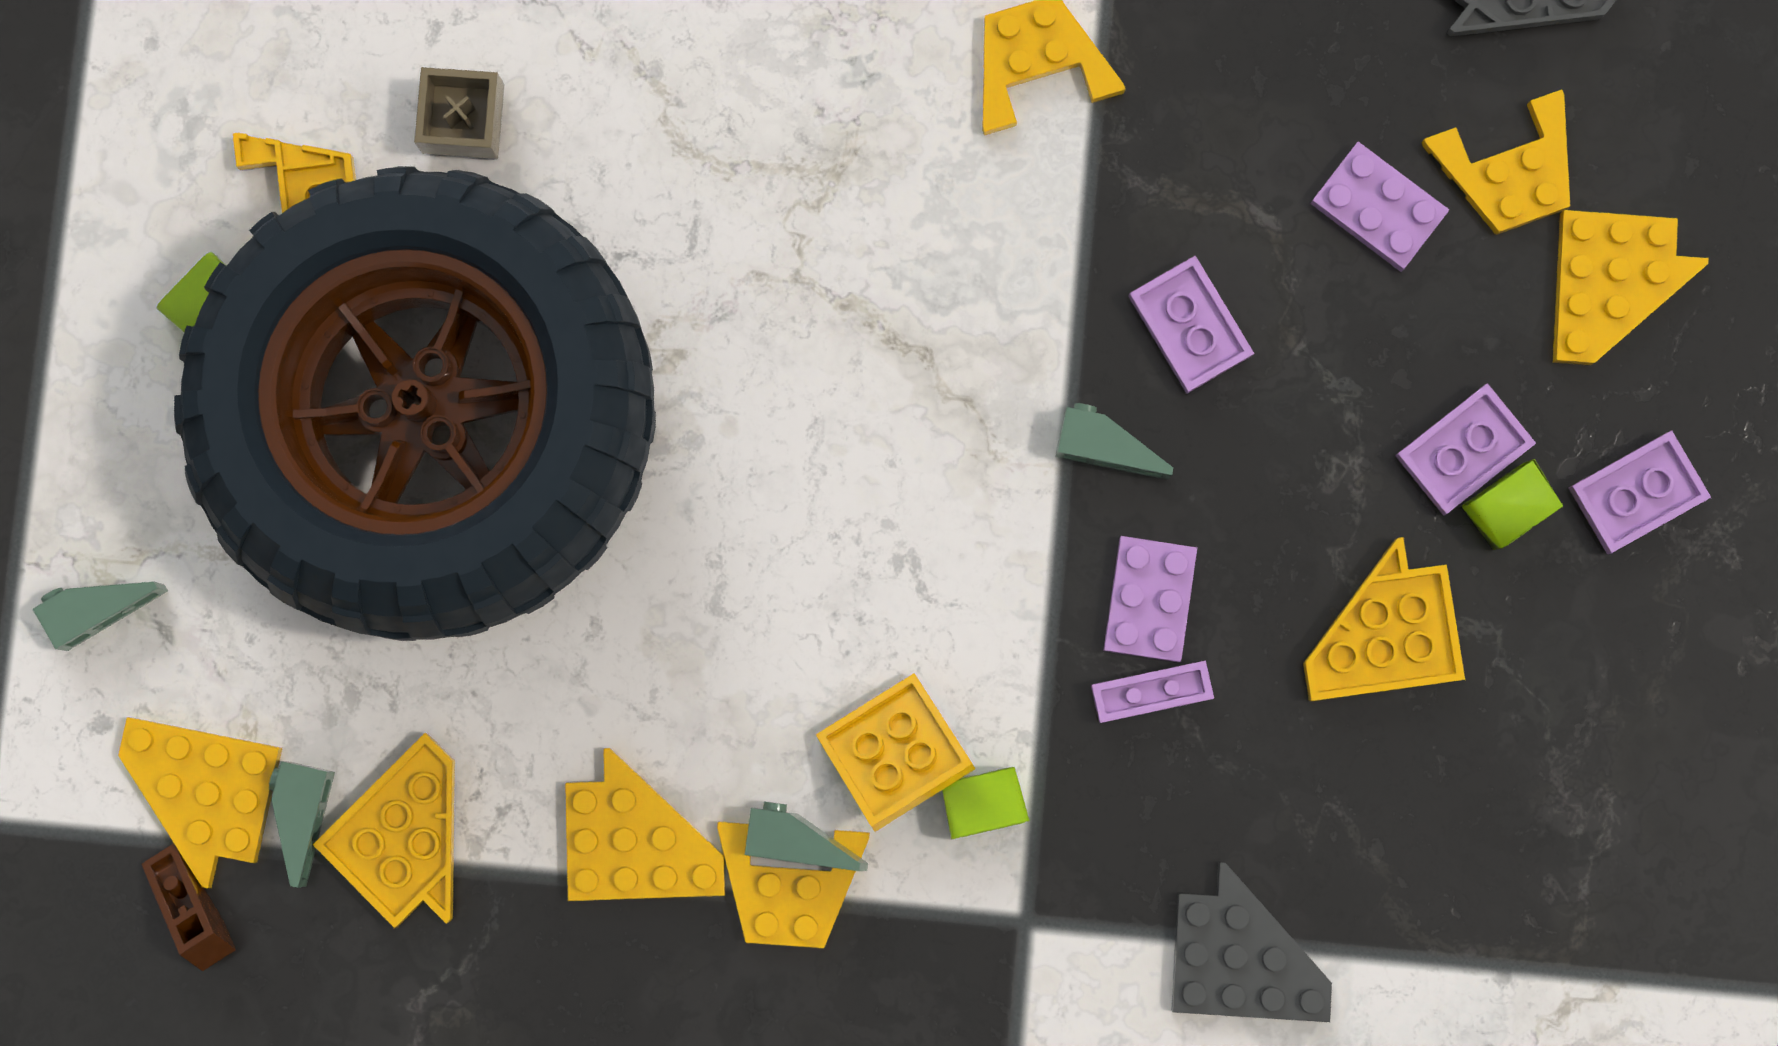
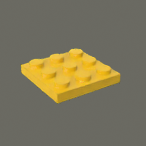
[816,673,975,832]

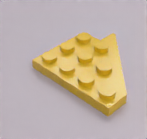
[1553,210,1709,365]
[1303,537,1465,701]
[118,717,282,888]
[313,733,455,928]
[565,748,726,901]

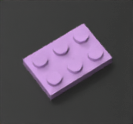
[1310,142,1449,272]
[1128,256,1254,394]
[1395,383,1536,516]
[1569,431,1711,555]
[1103,536,1197,663]

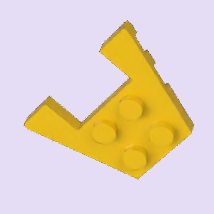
[982,0,1126,136]
[1421,89,1570,235]
[233,133,356,213]
[717,822,870,948]

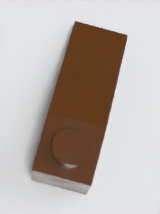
[141,843,236,971]

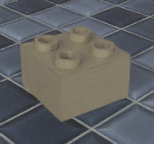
[414,67,504,159]

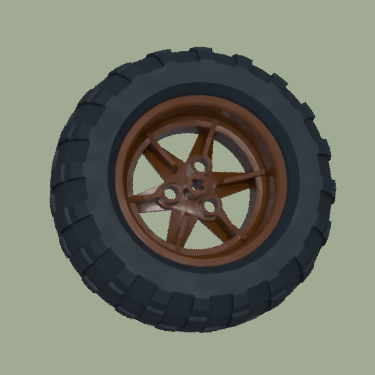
[174,166,656,641]

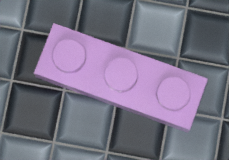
[1091,661,1214,723]

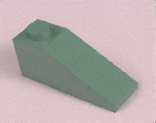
[1055,403,1173,480]
[33,582,168,651]
[269,761,335,888]
[745,801,868,871]

